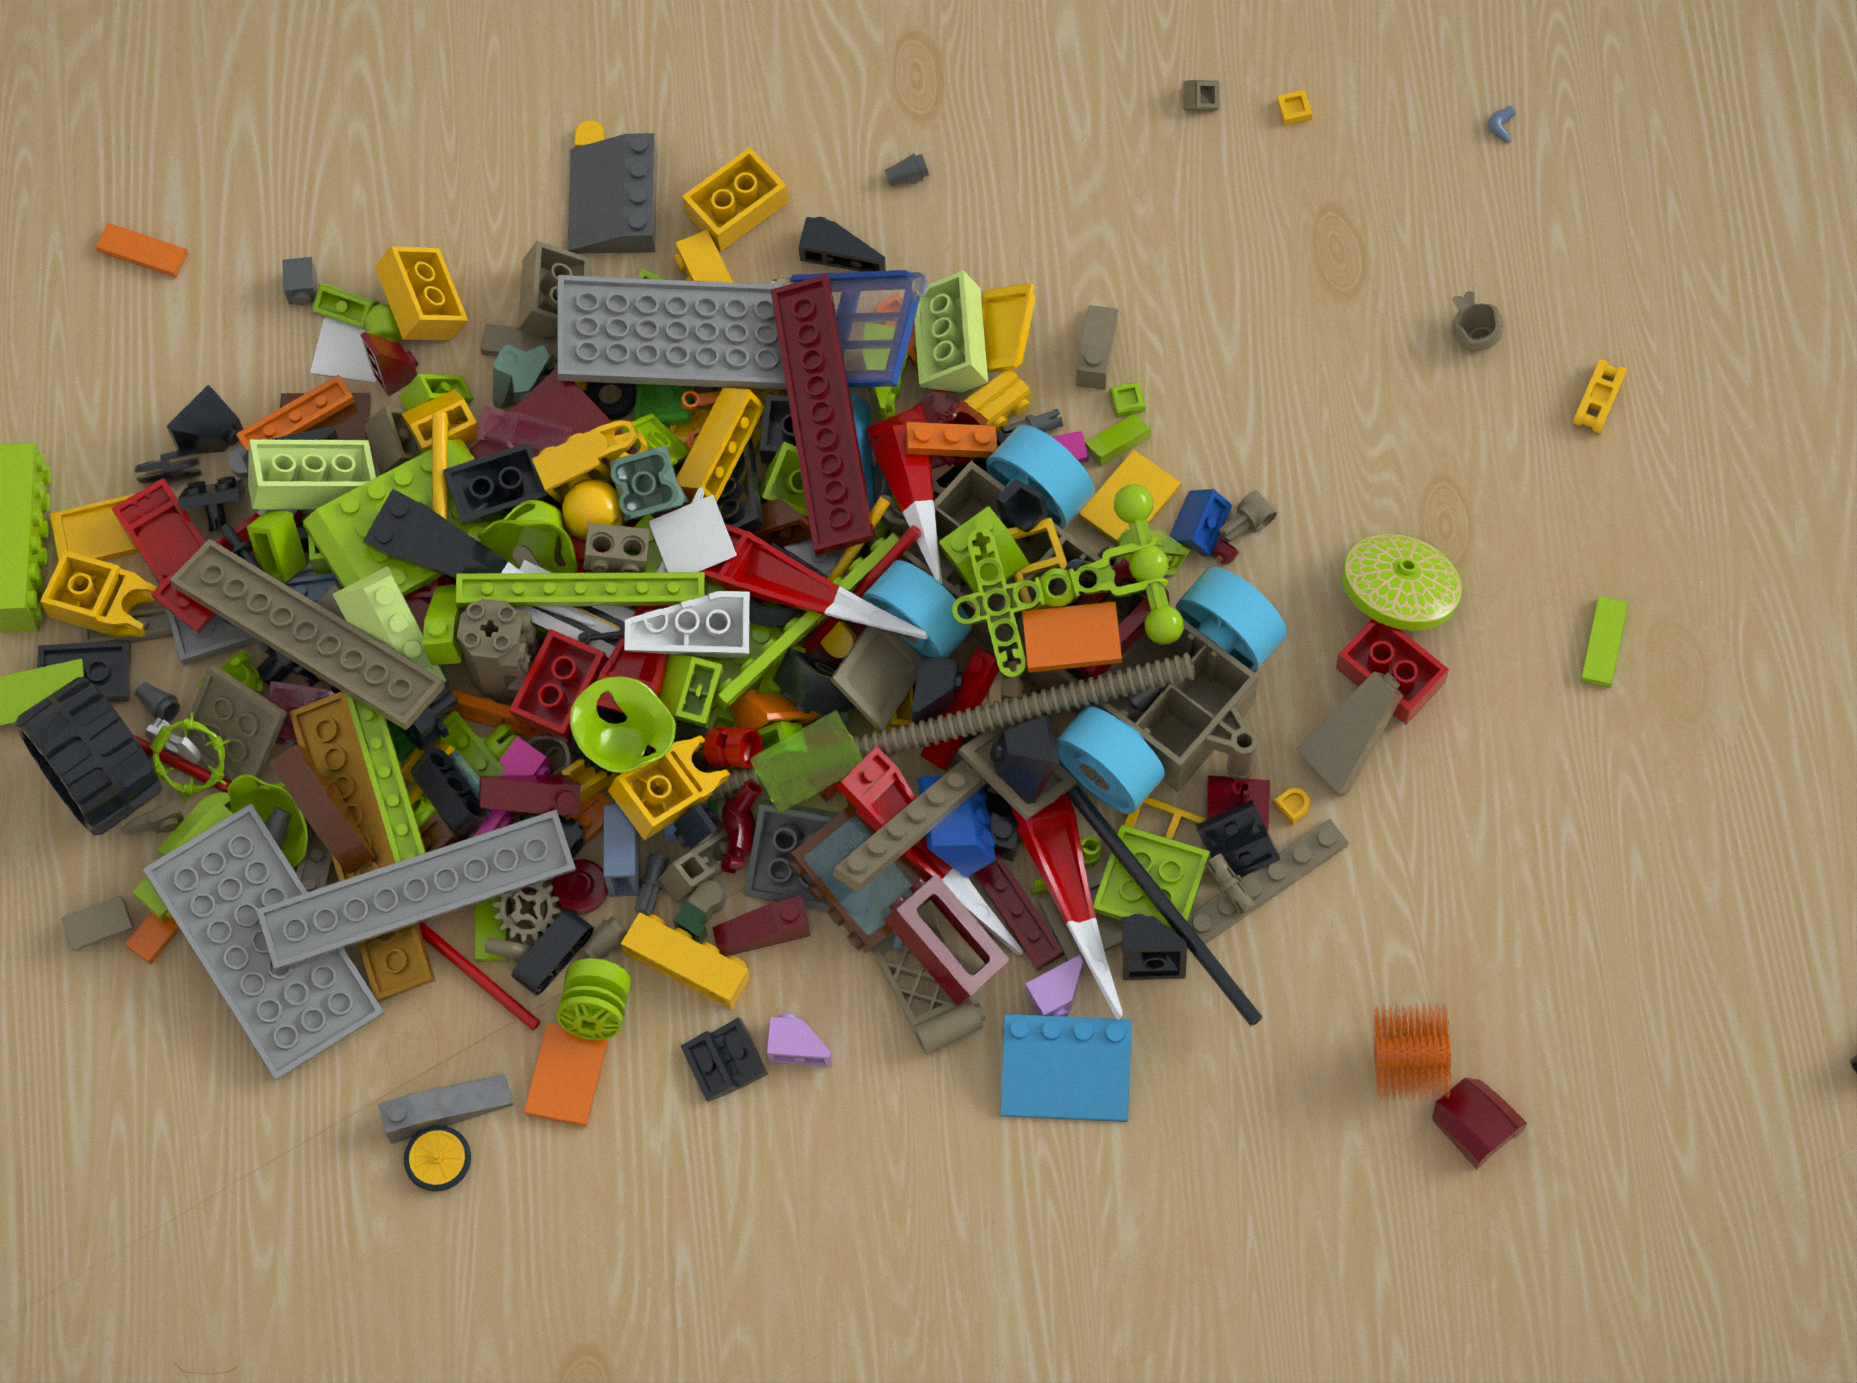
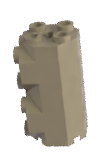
[457,599,539,705]

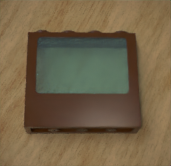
[787,803,930,953]

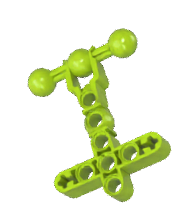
[952,484,1184,678]

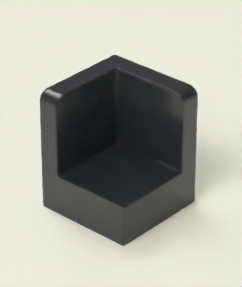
[995,479,1048,533]

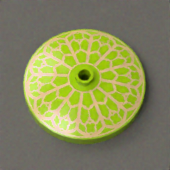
[1341,533,1462,631]

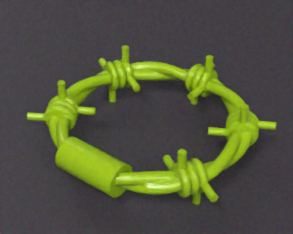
[150,712,230,802]

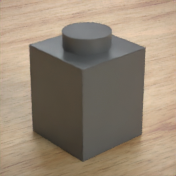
[282,257,317,305]

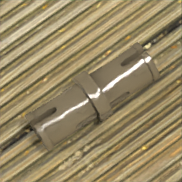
[1204,853,1257,916]

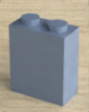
[604,802,641,897]

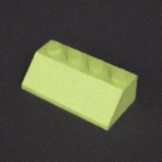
[914,270,988,392]
[248,439,376,509]
[333,566,447,682]

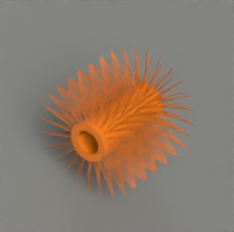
[1373,1003,1452,1101]

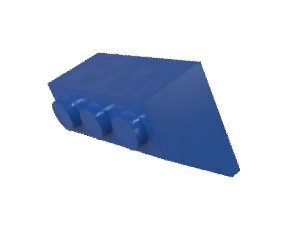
[917,776,996,878]

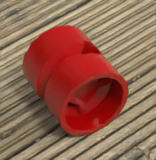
[704,726,763,769]

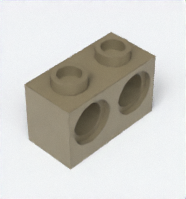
[583,522,650,573]

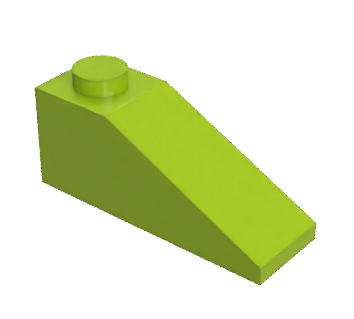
[422,585,466,665]

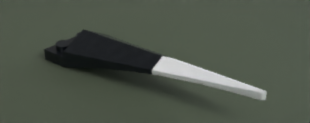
[363,489,596,627]

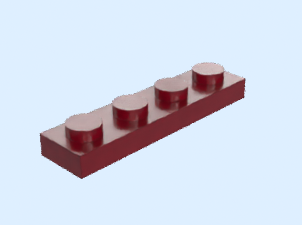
[973,851,1064,971]

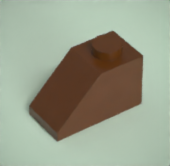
[752,498,811,547]

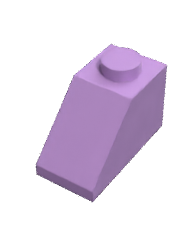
[1025,954,1084,1017]
[767,1014,832,1067]

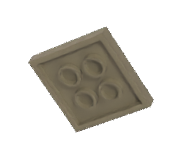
[180,665,288,784]

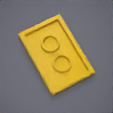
[1079,449,1181,546]

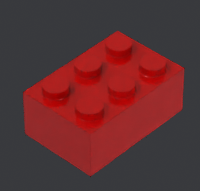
[1336,619,1449,725]
[509,629,609,744]

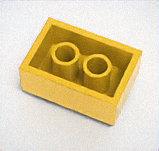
[682,147,788,252]
[374,246,468,340]

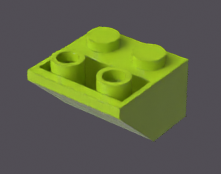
[658,654,723,728]

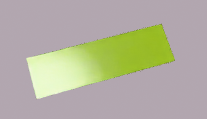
[0,659,84,726]

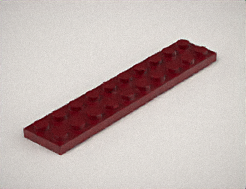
[770,274,875,555]

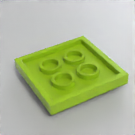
[1093,824,1210,933]

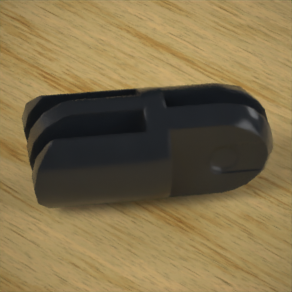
[134,447,202,484]

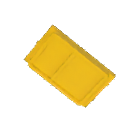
[981,283,1036,373]
[50,493,139,561]

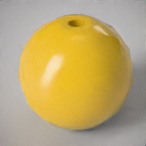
[562,479,624,540]

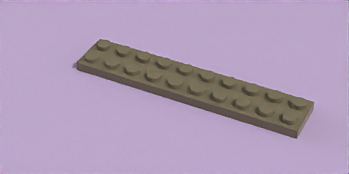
[169,539,445,730]

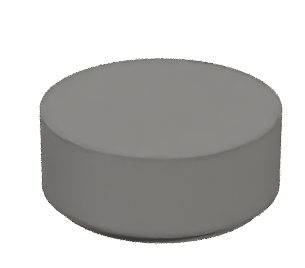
[228,447,248,478]

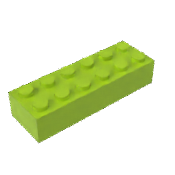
[0,443,52,633]

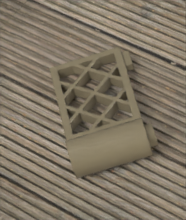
[872,922,986,1055]

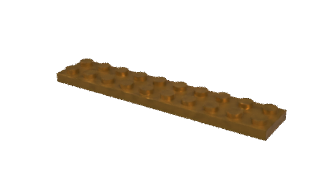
[289,691,436,1002]

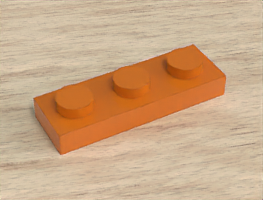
[905,422,997,458]

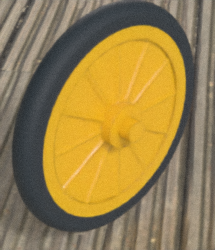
[404,1126,471,1191]

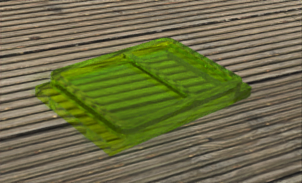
[750,710,863,813]

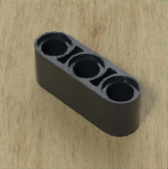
[411,747,487,836]
[511,908,594,996]

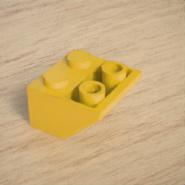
[401,389,481,454]

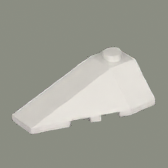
[624,591,750,658]

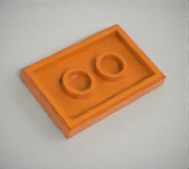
[1022,602,1122,673]
[524,1023,609,1127]

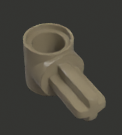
[1219,490,1277,542]

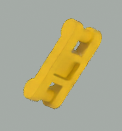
[1572,358,1628,434]

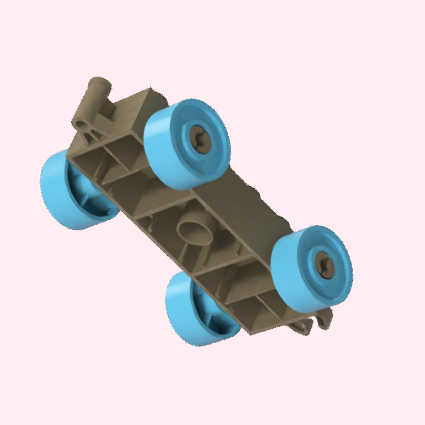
[862,425,1287,814]

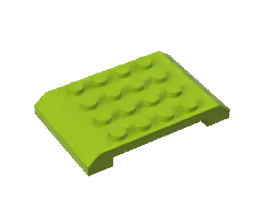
[303,439,495,596]

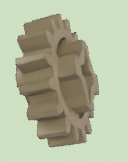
[491,882,560,943]

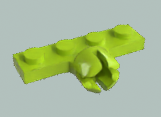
[441,710,519,816]

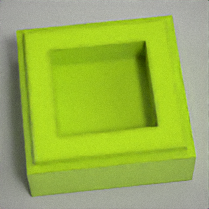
[1110,381,1146,417]

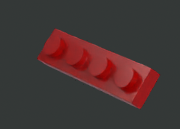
[920,647,1000,771]

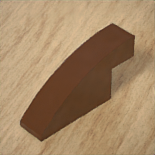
[271,744,376,874]

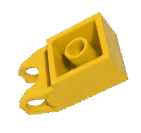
[532,420,649,506]
[40,550,157,637]
[608,735,730,841]

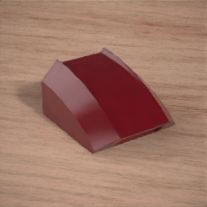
[1432,1078,1527,1170]

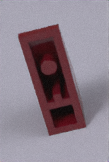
[360,332,419,396]
[479,775,581,815]
[712,895,810,957]

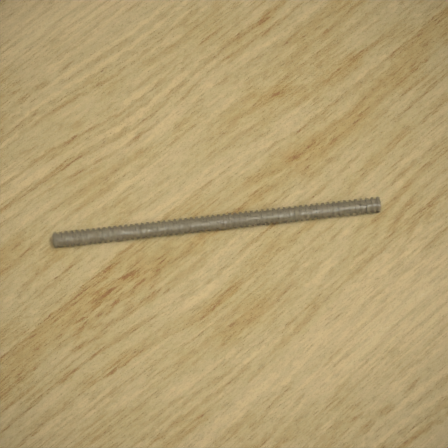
[654,652,1195,802]

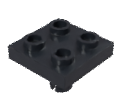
[178,476,245,532]

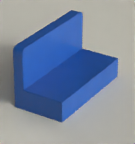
[1169,489,1232,556]

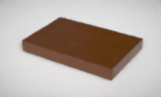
[280,393,371,440]

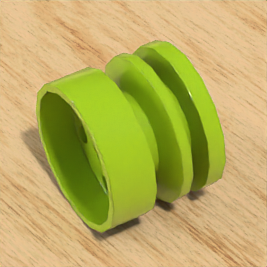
[557,958,631,1040]

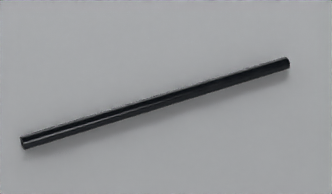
[1059,762,1263,1027]

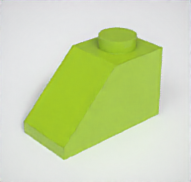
[399,374,474,411]

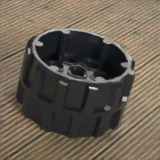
[15,676,162,836]

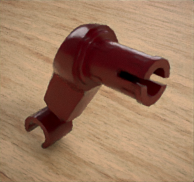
[721,780,762,874]

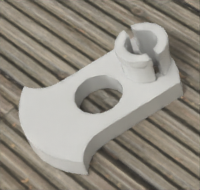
[145,718,201,765]

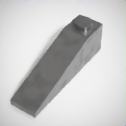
[378,1074,513,1144]

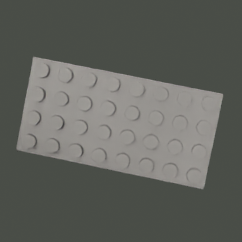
[557,275,787,390]
[143,804,384,1081]

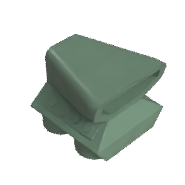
[492,344,556,408]
[609,446,689,521]

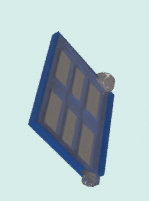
[770,270,928,387]

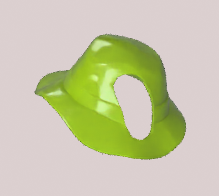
[477,500,578,573]
[570,677,676,773]
[228,774,309,868]

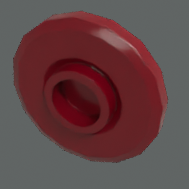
[551,859,608,915]

